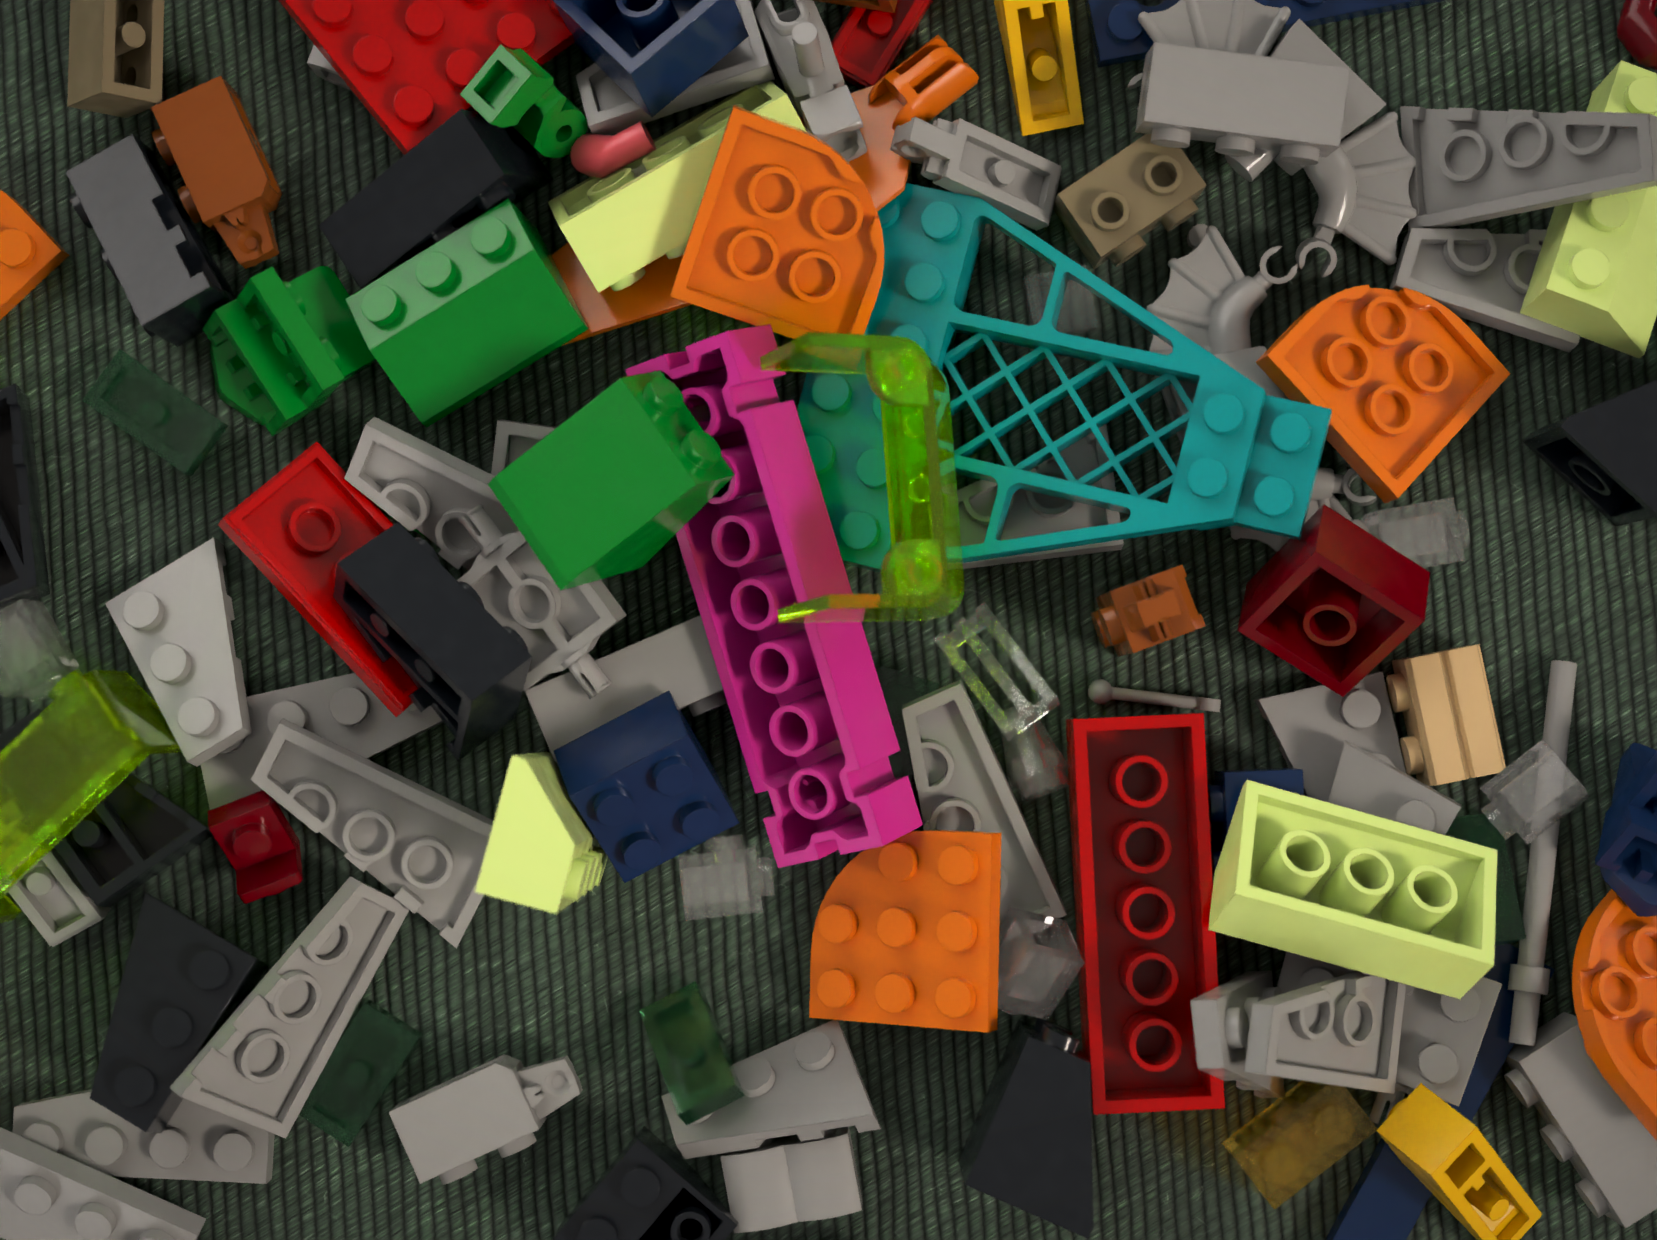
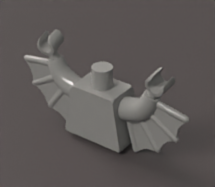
[1128,0,1417,278]
[1146,225,1377,553]

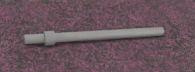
[1508,660,1577,1046]

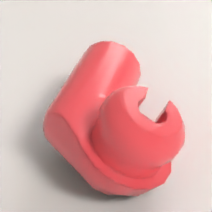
[570,121,656,178]

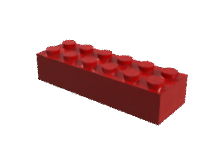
[1065,713,1225,1115]

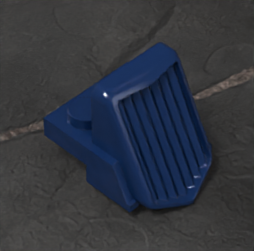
[1595,743,1657,917]

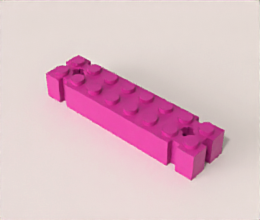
[625,324,923,868]

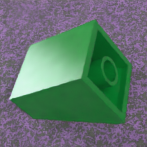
[488,371,735,591]

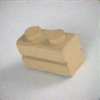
[1386,644,1507,786]

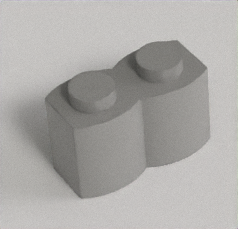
[720,1126,863,1233]

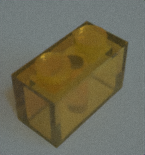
[1222,1080,1377,1210]

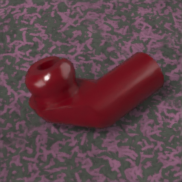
[1617,0,1657,70]

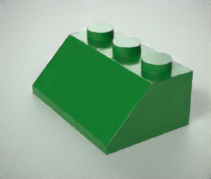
[345,199,589,427]

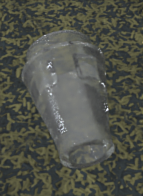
[996,702,1070,802]

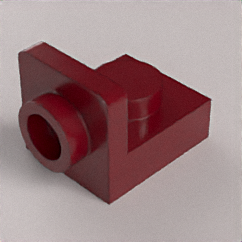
[208,790,303,904]

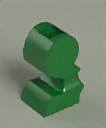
[460,44,588,158]

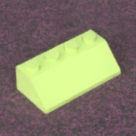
[1520,60,1657,359]
[548,81,807,293]
[475,751,608,914]
[1208,780,1498,999]

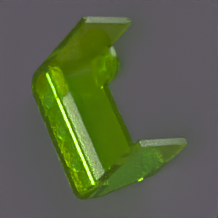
[760,332,964,623]
[0,669,182,923]

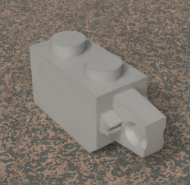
[388,1054,583,1185]

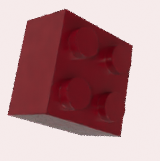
[1237,504,1430,697]

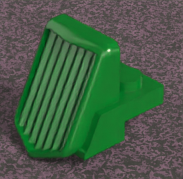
[202,266,376,437]

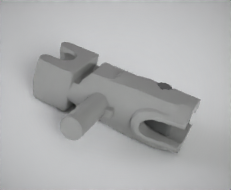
[754,0,867,162]

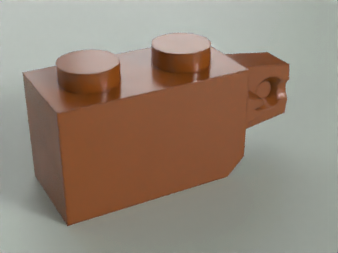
[151,75,283,269]
[1091,564,1206,657]

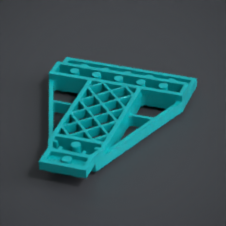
[797,183,1332,576]

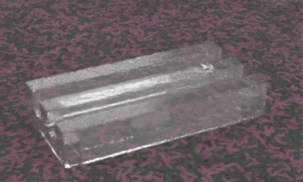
[933,602,1060,741]

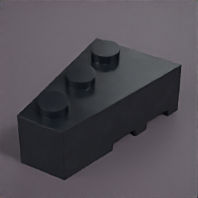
[318,109,553,289]
[0,708,213,908]

